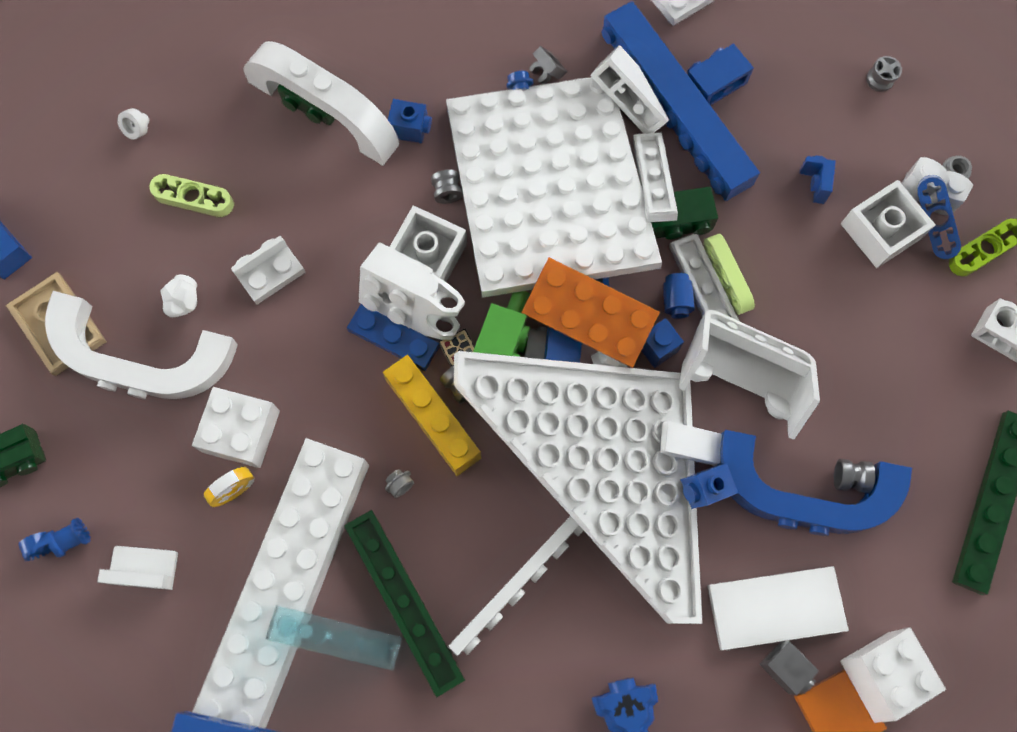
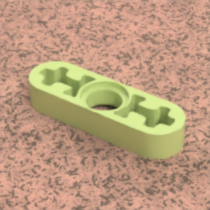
[149,174,234,217]
[704,234,755,315]

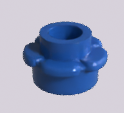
[506,71,534,90]

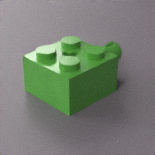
[473,291,530,357]

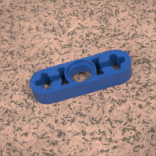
[917,175,961,259]

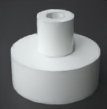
[118,108,149,139]

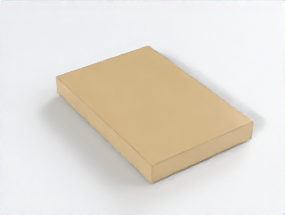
[6,272,107,376]

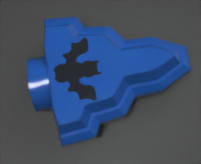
[591,678,658,732]

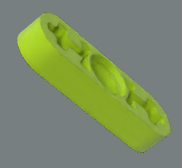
[949,219,1017,277]

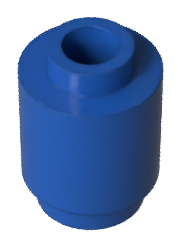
[663,273,695,319]

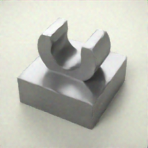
[529,46,567,84]

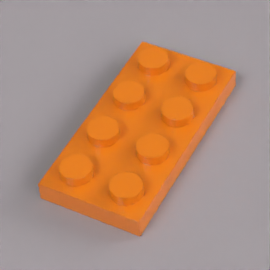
[521,257,660,368]

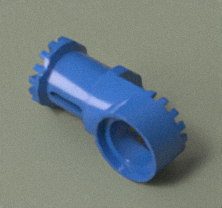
[18,518,91,561]

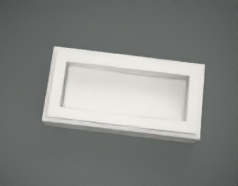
[660,421,722,466]

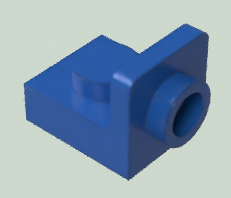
[800,156,836,204]

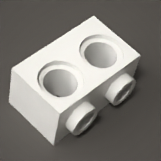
[971,298,1017,362]

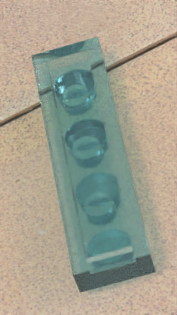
[266,605,402,670]

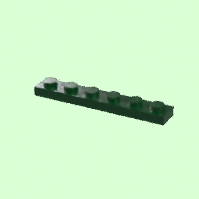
[952,410,1017,595]
[344,510,465,698]

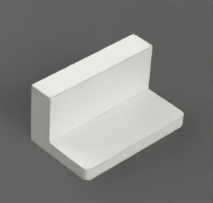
[97,546,178,590]

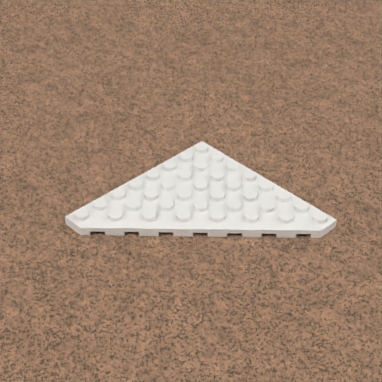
[454,351,702,624]

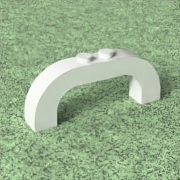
[244,41,399,166]
[45,291,238,399]

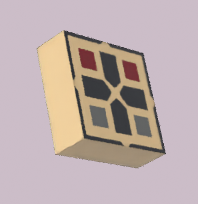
[438,329,475,367]

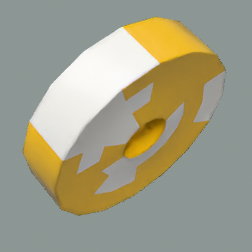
[204,467,255,507]

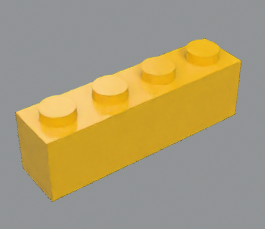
[383,354,482,476]

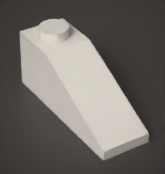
[590,45,669,134]

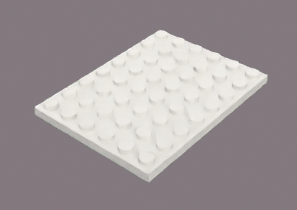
[446,77,662,298]

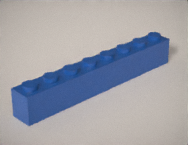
[602,1,760,202]

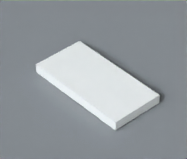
[707,566,849,650]

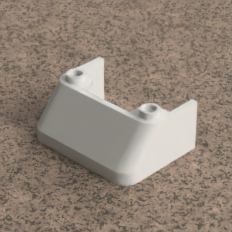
[679,310,820,440]

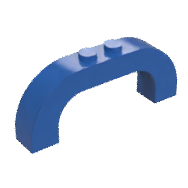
[717,430,912,536]

